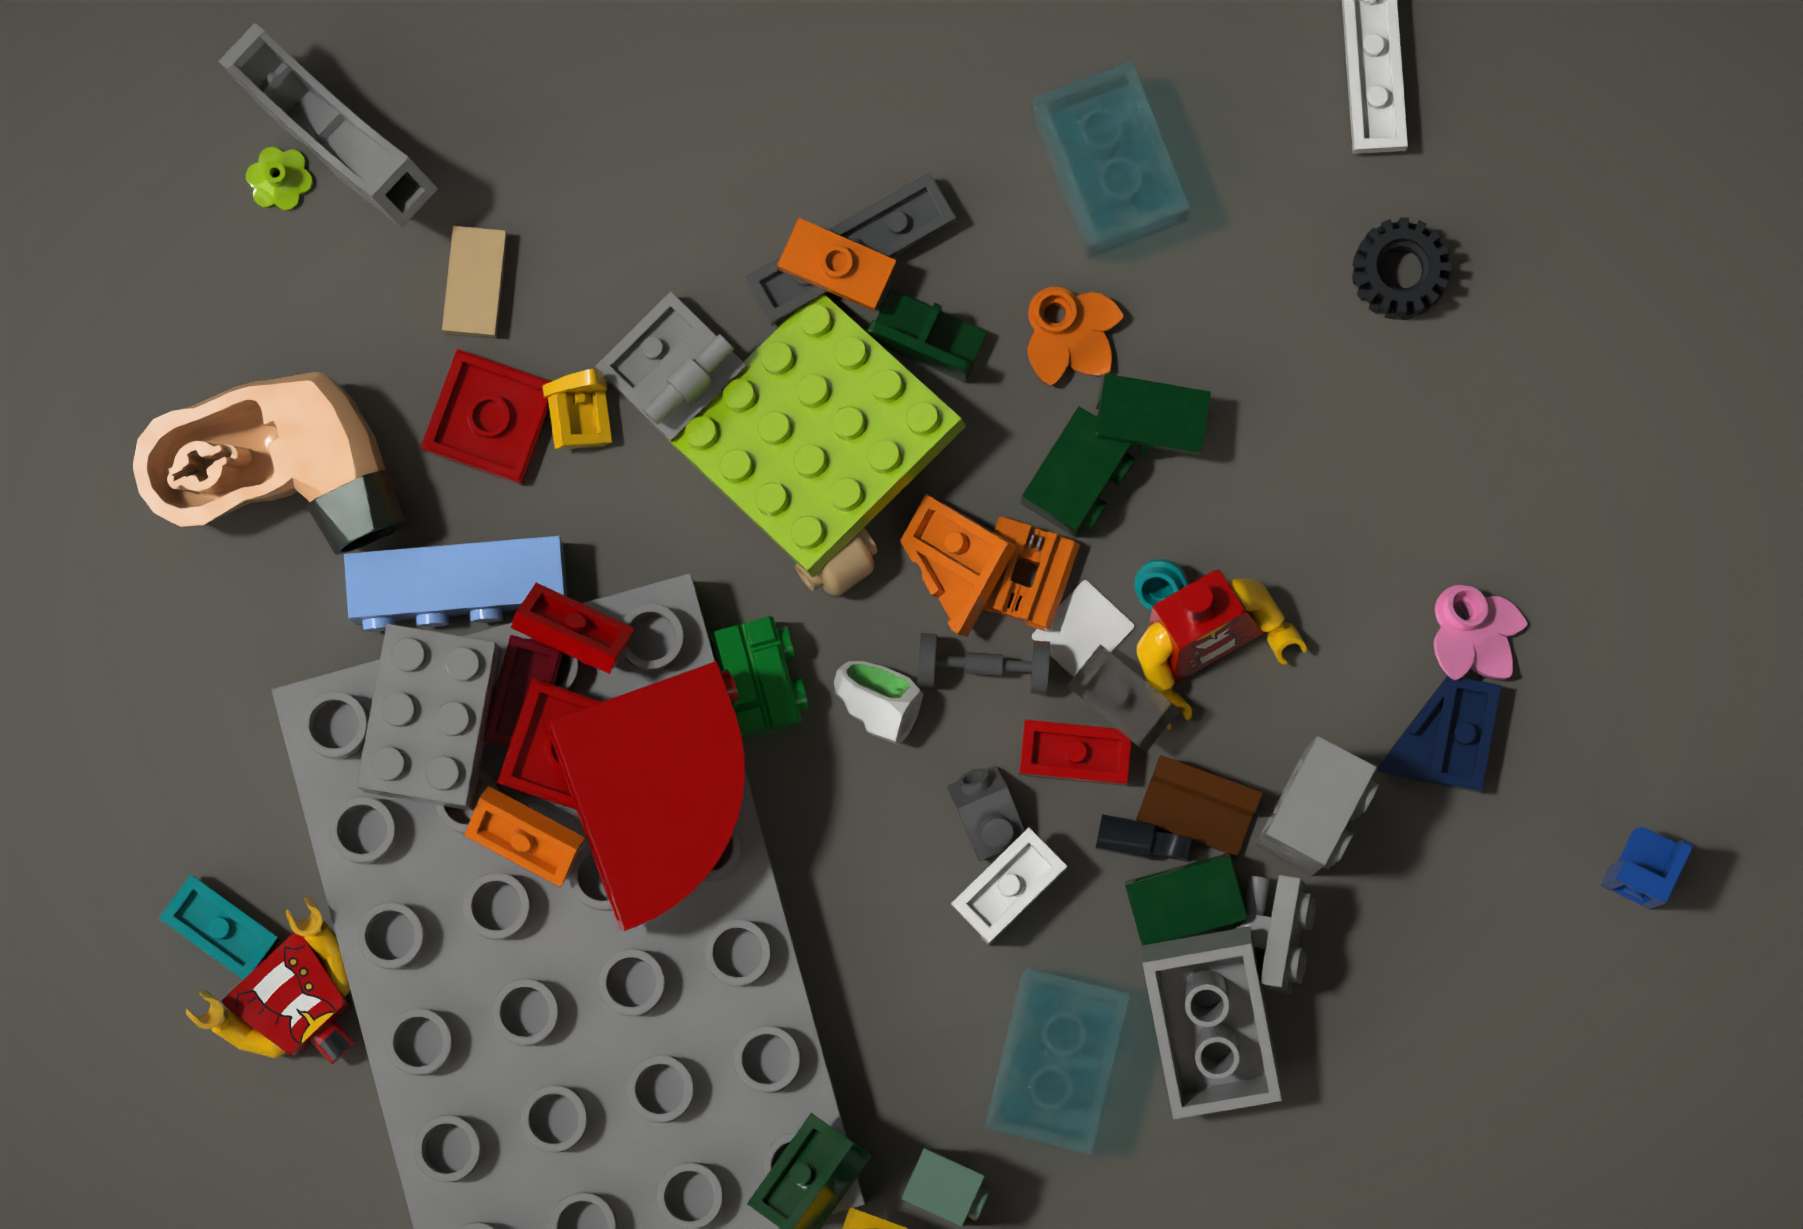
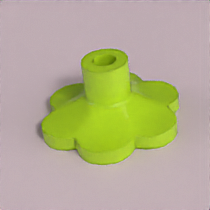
[246,146,313,211]

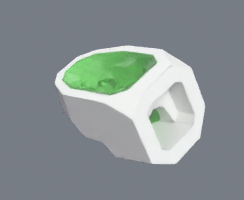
[834,661,924,745]

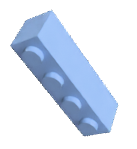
[344,536,567,632]

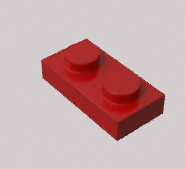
[511,582,635,674]
[1019,719,1132,786]

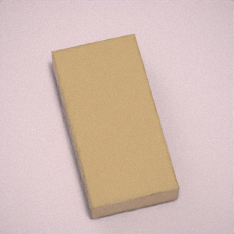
[442,226,508,338]

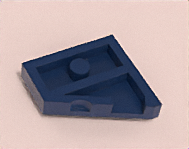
[1377,676,1502,793]

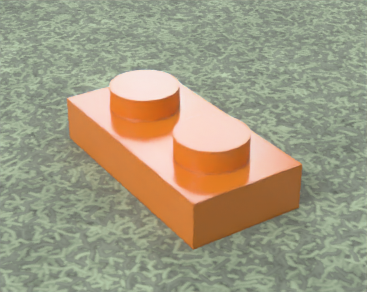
[464,786,585,888]

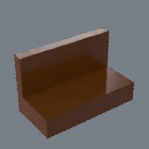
[1136,755,1262,857]

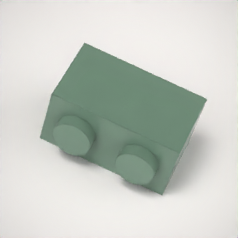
[901,1148,990,1227]

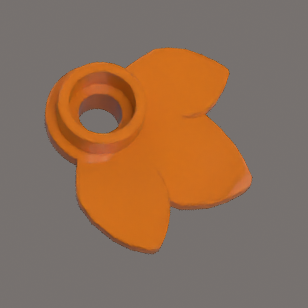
[1027,287,1124,386]

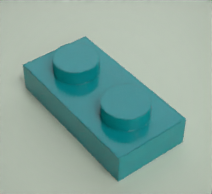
[159,874,281,980]

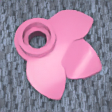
[1433,585,1528,681]

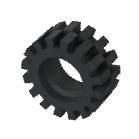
[1352,217,1452,320]

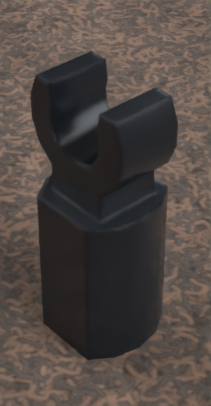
[1095,814,1192,862]

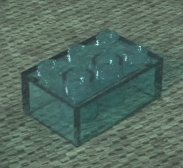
[1030,61,1190,259]
[983,967,1130,1155]

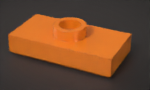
[777,218,897,312]

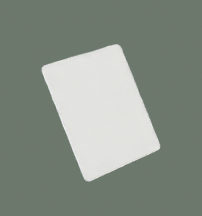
[1032,580,1134,683]

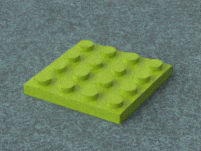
[667,294,966,578]

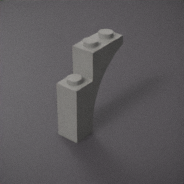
[218,23,438,228]

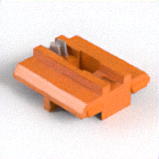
[983,517,1080,631]

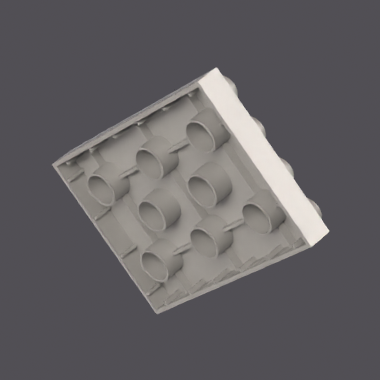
[271,573,865,1229]

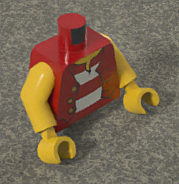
[1137,569,1307,729]
[186,897,356,1065]

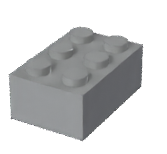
[356,624,502,811]
[1255,736,1379,876]
[1142,926,1282,1120]

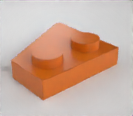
[900,494,1017,637]

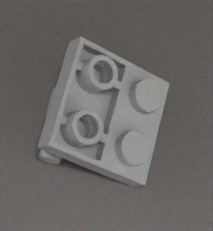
[595,291,747,442]
[1234,875,1317,995]

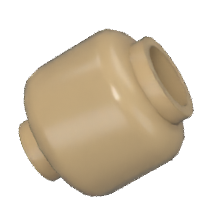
[795,528,878,596]

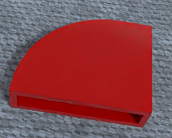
[545,661,745,931]

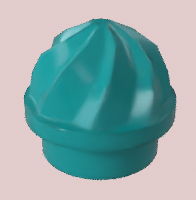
[1134,559,1188,610]

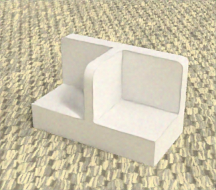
[951,828,1067,946]

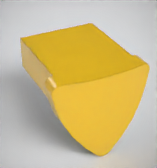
[543,369,612,450]

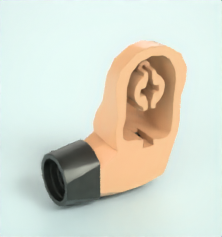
[133,372,406,555]

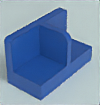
[1600,827,1693,909]

